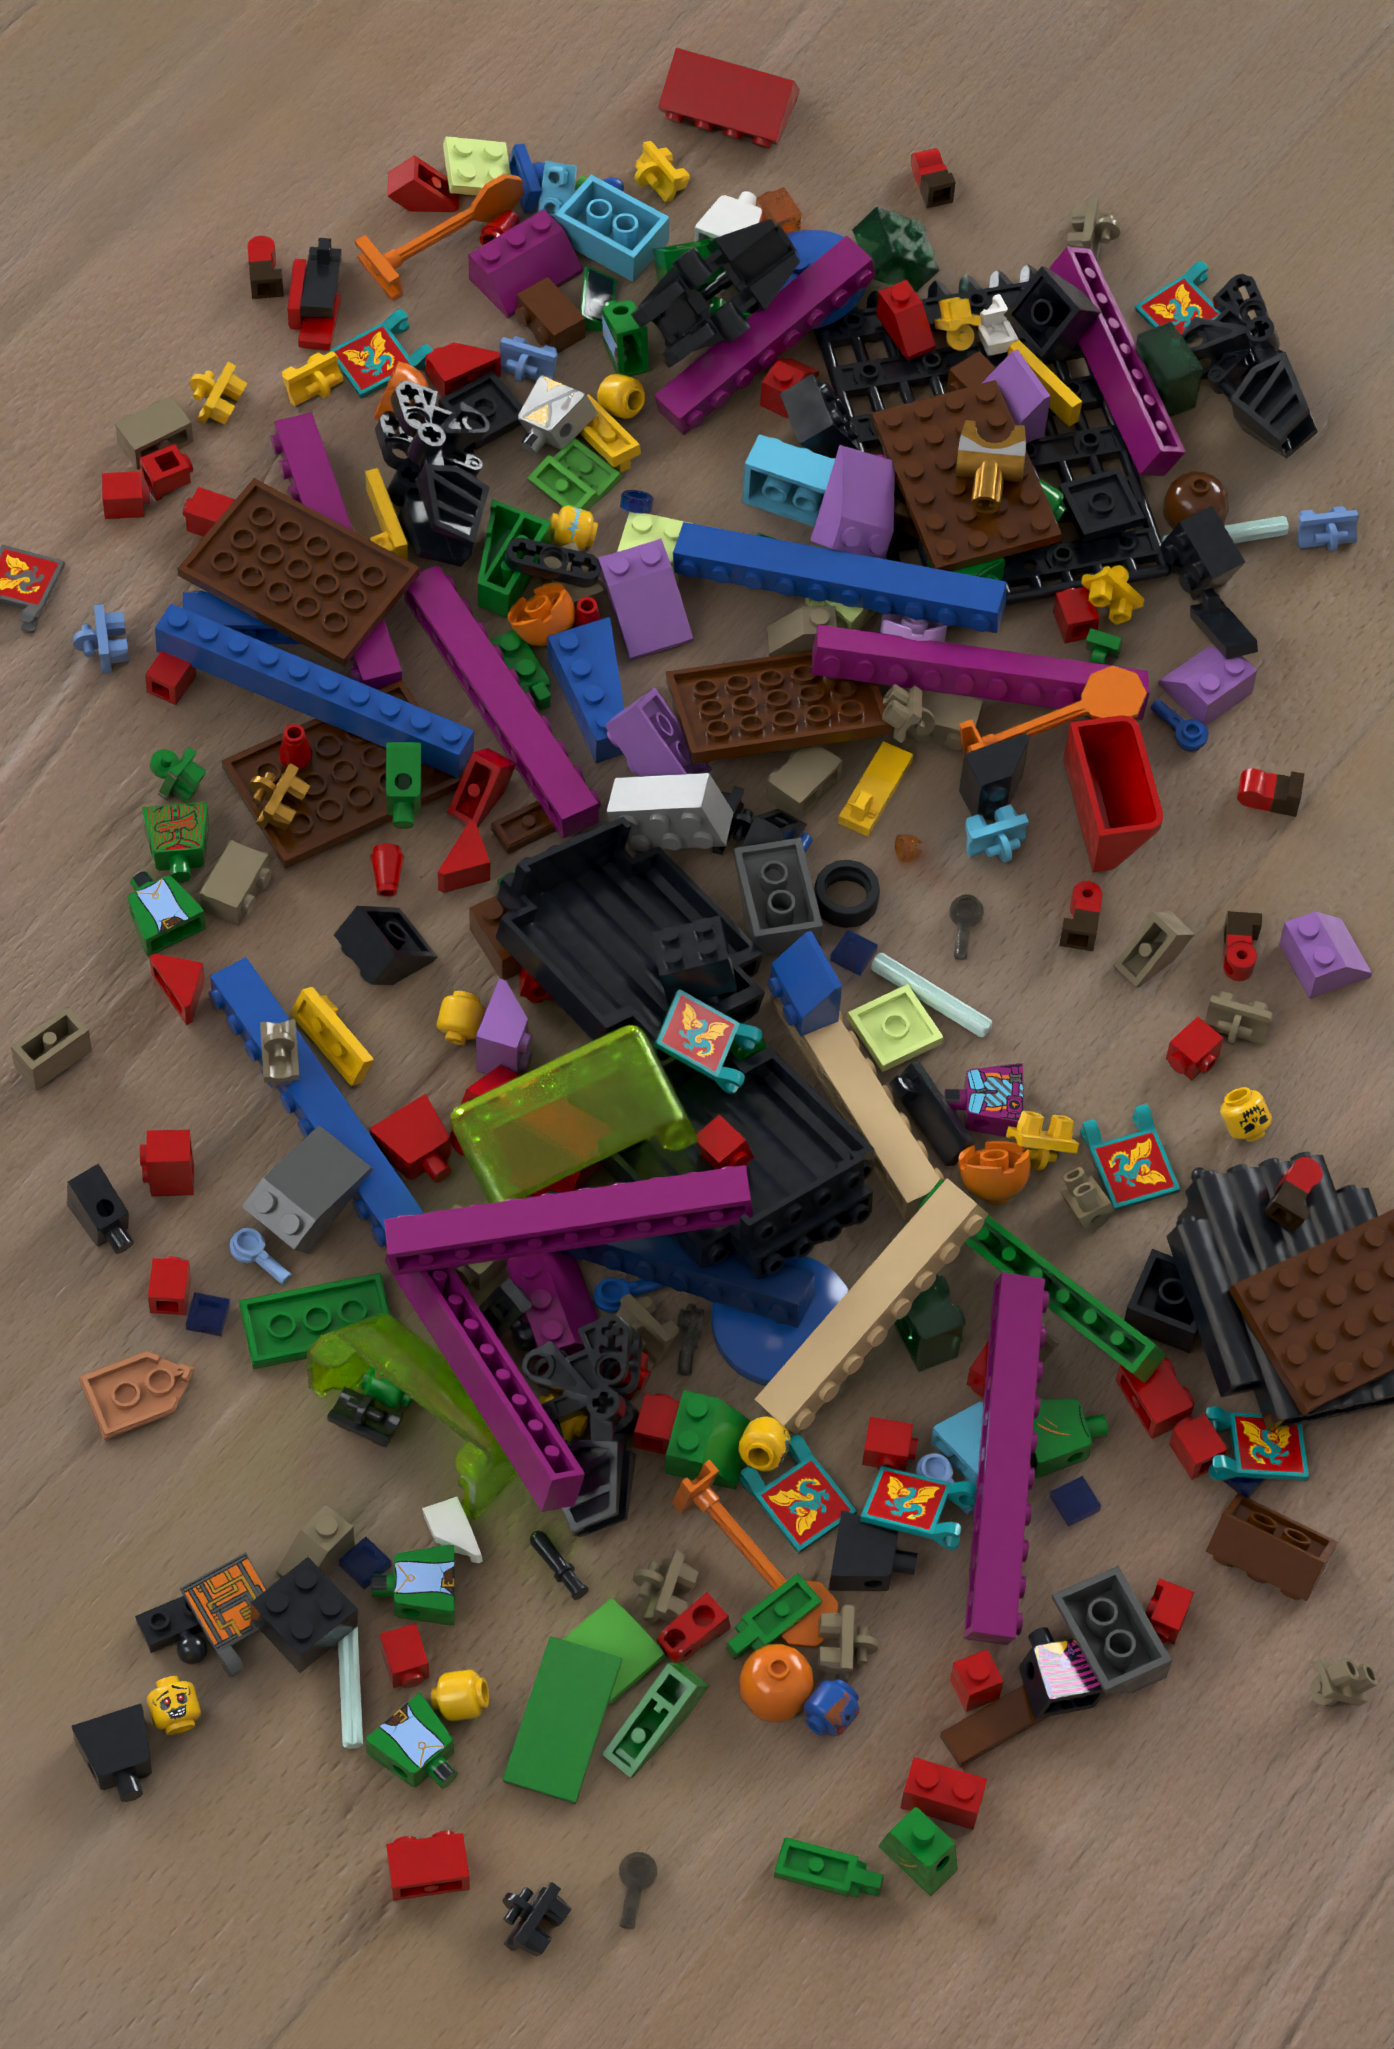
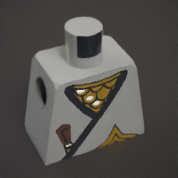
[518,375,598,455]

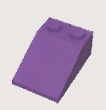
[810,445,895,559]
[598,538,694,661]

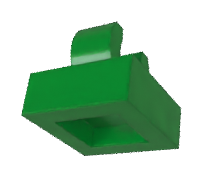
[1086,628,1122,665]

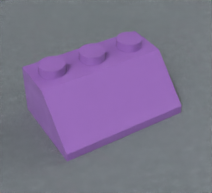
[605,687,712,777]

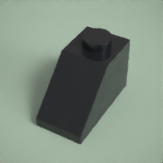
[741,809,807,847]

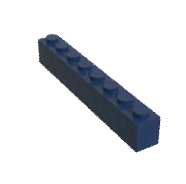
[546,1190,814,1328]

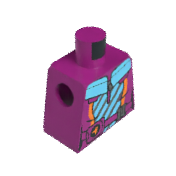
[944,1063,1024,1137]

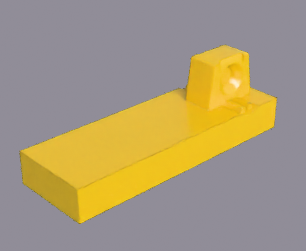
[999,339,1082,427]
[579,394,641,473]
[365,468,408,561]
[838,741,914,837]
[290,987,374,1087]

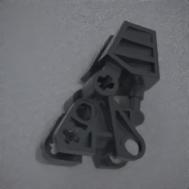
[631,219,800,368]
[1179,274,1318,459]
[375,380,490,567]
[522,1315,642,1537]

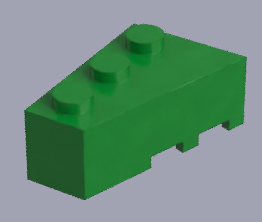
[478,499,551,618]

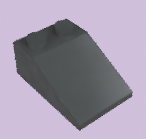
[733,838,823,956]
[242,1126,374,1254]

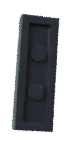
[300,238,342,318]
[1190,588,1258,659]
[889,1062,975,1166]

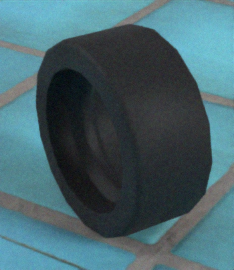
[814,860,880,928]

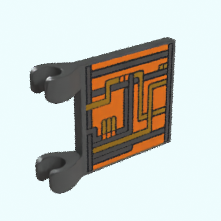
[180,1552,267,1677]

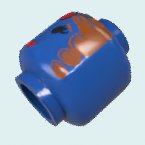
[803,1679,859,1736]

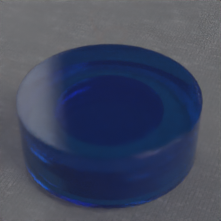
[620,490,654,513]

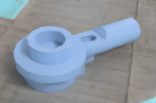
[229,1228,292,1285]
[916,1453,975,1515]

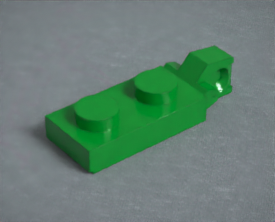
[489,630,551,712]
[725,1573,822,1660]
[774,1837,884,1898]

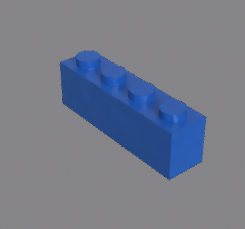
[182,591,301,644]

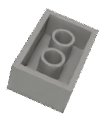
[607,773,734,852]

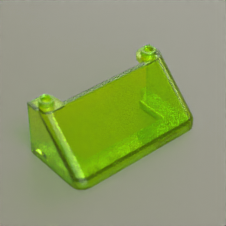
[450,1025,699,1204]
[307,1313,518,1520]

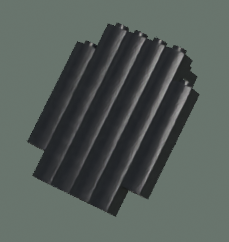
[496,817,765,1063]
[598,1046,874,1278]
[1166,1152,1394,1431]

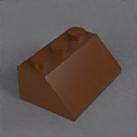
[1205,1493,1338,1601]

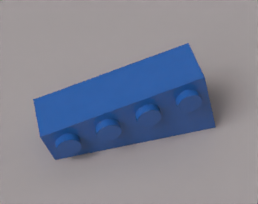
[547,617,624,763]

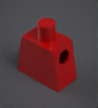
[369,1094,451,1183]

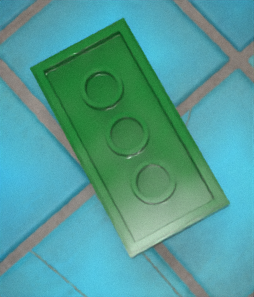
[239,1272,396,1370]
[503,1636,622,1804]

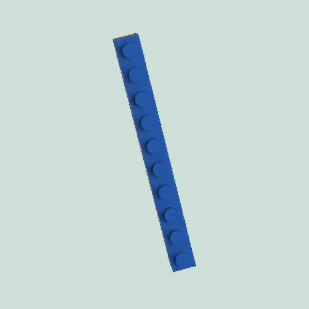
[673,522,1007,633]
[155,604,474,778]
[208,957,424,1248]

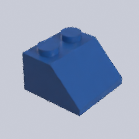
[767,931,842,1037]

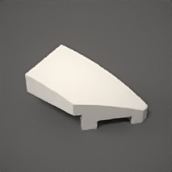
[978,294,1018,356]
[422,1497,483,1563]

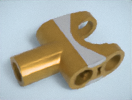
[956,420,1026,514]

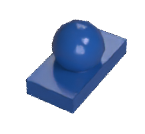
[509,144,545,213]

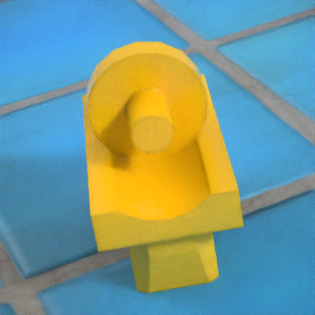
[634,141,690,203]
[934,297,981,351]
[281,351,344,406]
[189,361,247,425]
[1081,565,1145,625]
[1006,1111,1079,1171]

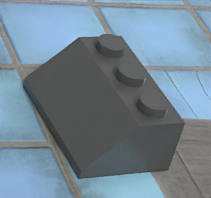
[1052,1566,1172,1693]

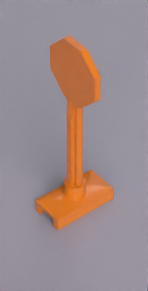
[355,174,524,301]
[959,666,1147,758]
[672,1459,838,1648]

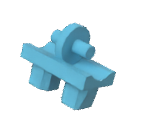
[538,161,578,220]
[965,805,1029,863]

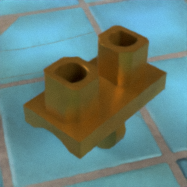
[249,763,310,830]

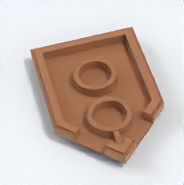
[78,1351,195,1440]

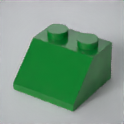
[665,1390,751,1490]

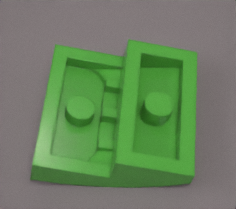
[527,438,623,511]
[562,1597,665,1705]

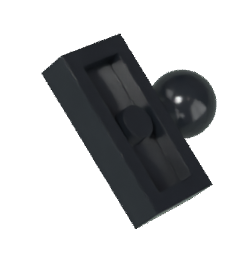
[479,1278,536,1352]
[135,1596,207,1665]

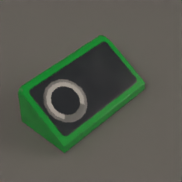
[580,266,617,331]

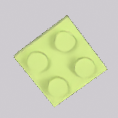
[443,136,511,196]
[617,510,693,583]
[847,984,943,1072]

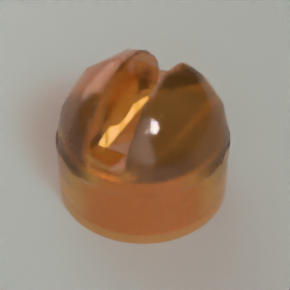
[895,834,922,862]

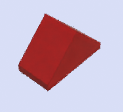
[437,820,490,893]
[149,954,205,1025]

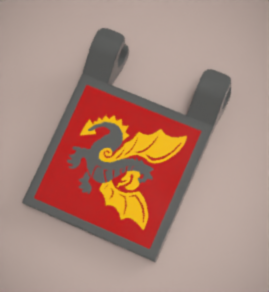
[0,545,65,633]

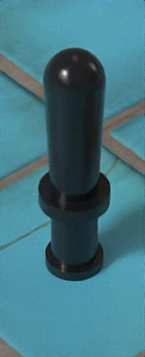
[530,1530,589,1600]

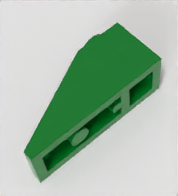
[602,1663,710,1778]

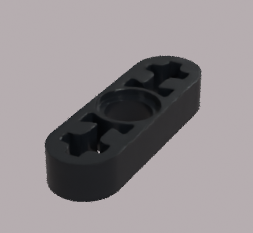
[504,538,601,588]

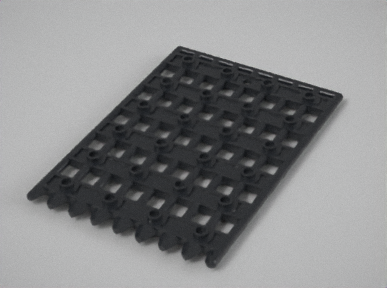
[814,264,1172,617]

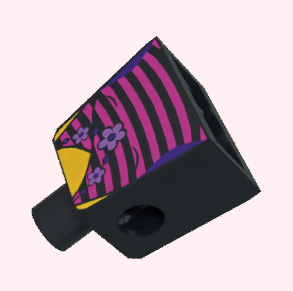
[1019,1627,1105,1719]

